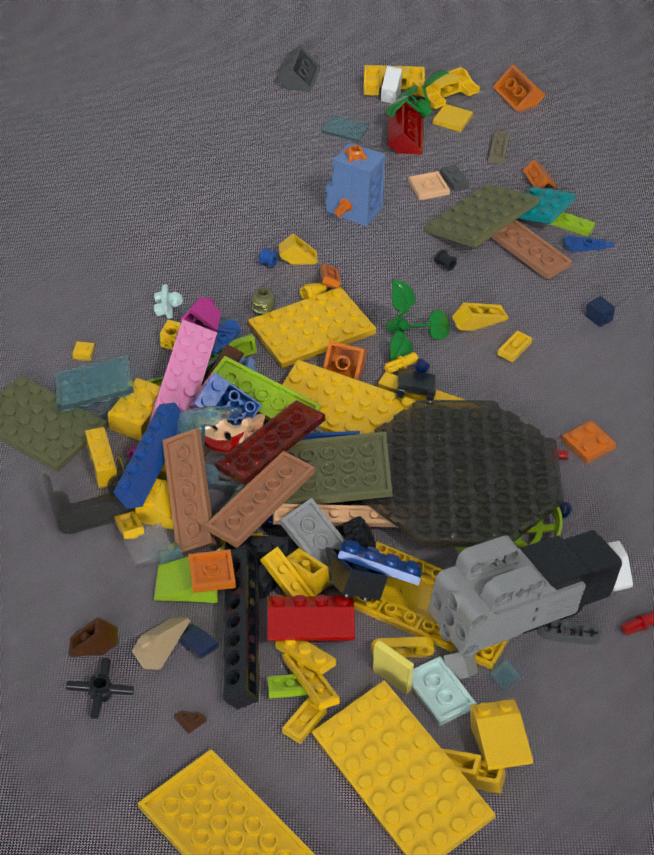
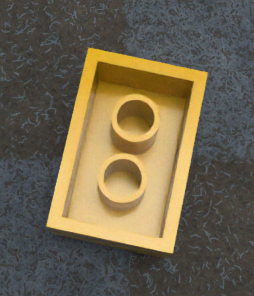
[108,378,160,441]

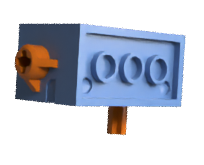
[325,142,386,226]

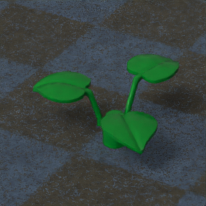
[386,70,449,118]
[387,280,450,361]

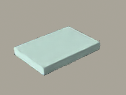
[412,656,477,726]

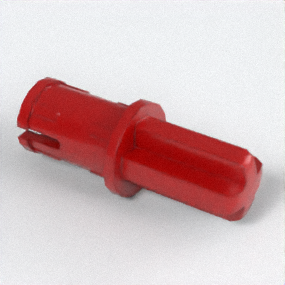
[621,610,654,635]

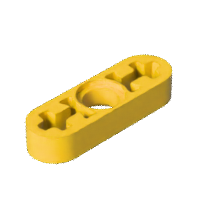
[371,637,435,658]

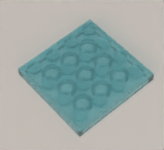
[55,355,134,411]

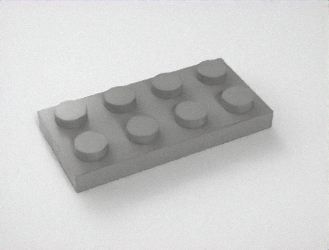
[279,498,346,587]

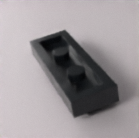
[225,535,289,557]

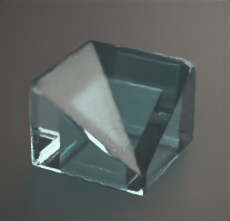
[157,542,183,564]
[490,659,521,690]

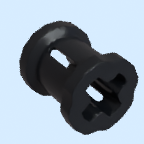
[434,249,457,271]

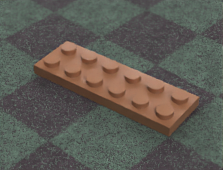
[491,220,573,280]
[162,428,216,556]
[205,451,315,548]

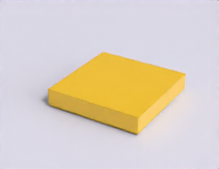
[433,104,473,132]

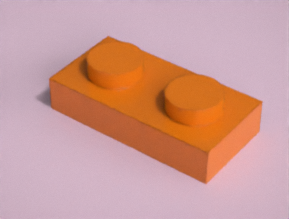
[320,263,341,288]

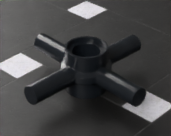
[67,658,135,719]

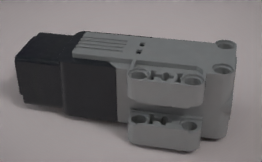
[428,530,622,658]

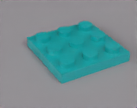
[518,187,575,224]

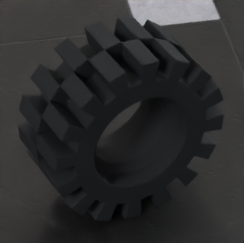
[343,516,376,548]

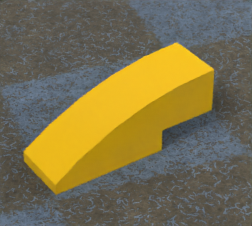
[441,748,506,794]

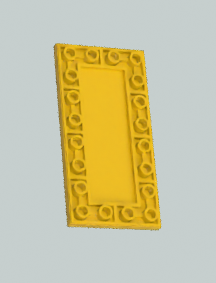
[353,541,509,670]

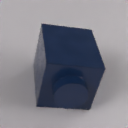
[585,296,615,327]

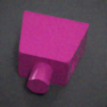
[180,296,221,332]

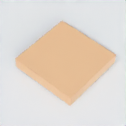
[408,171,450,200]

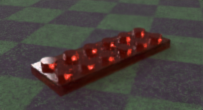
[215,400,326,484]

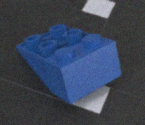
[189,372,262,425]

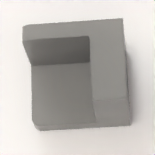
[443,650,478,680]

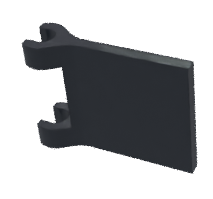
[396,368,436,404]

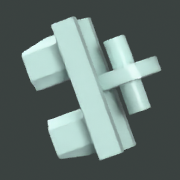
[154,284,183,319]

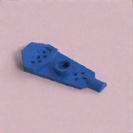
[563,235,614,252]
[211,320,241,354]

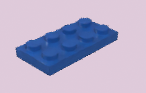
[337,540,422,585]

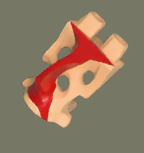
[187,413,266,455]

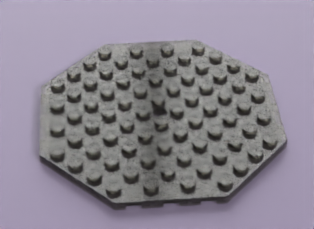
[361,400,564,547]

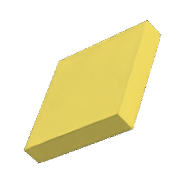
[373,640,414,695]

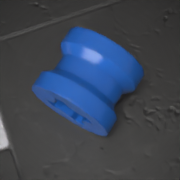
[259,247,279,268]

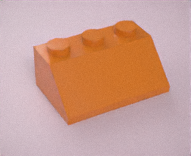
[493,64,546,112]

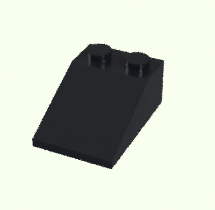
[325,547,388,602]

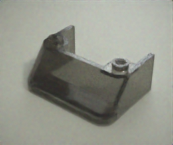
[42,454,136,534]

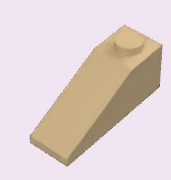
[132,618,190,670]

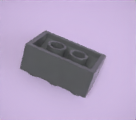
[278,45,320,92]

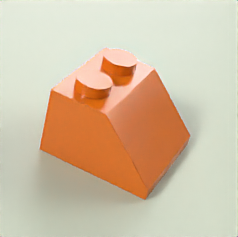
[323,341,368,380]

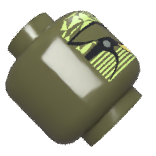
[252,287,275,314]

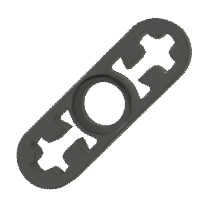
[538,620,601,646]

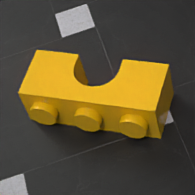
[85,427,118,488]

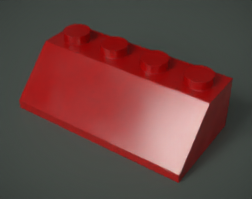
[388,98,423,155]
[268,595,355,641]

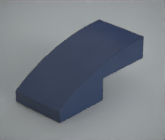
[178,624,218,659]

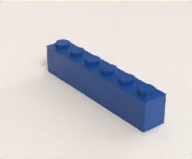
[113,402,187,509]

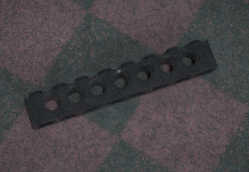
[223,544,259,710]

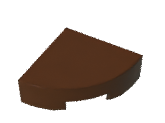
[175,711,206,734]

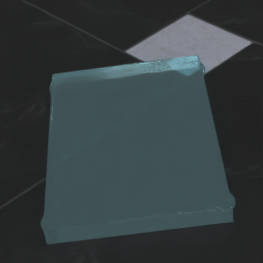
[321,115,369,142]

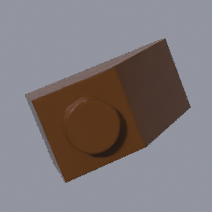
[69,617,118,657]

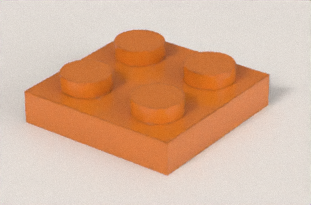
[562,420,617,464]
[188,549,236,593]

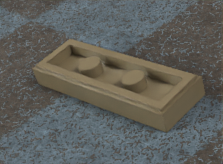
[488,131,510,164]

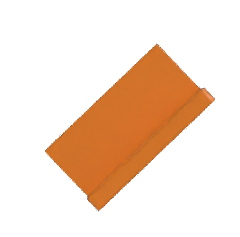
[523,159,557,188]

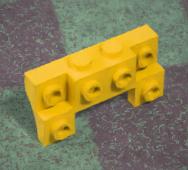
[364,65,425,97]
[415,67,480,109]

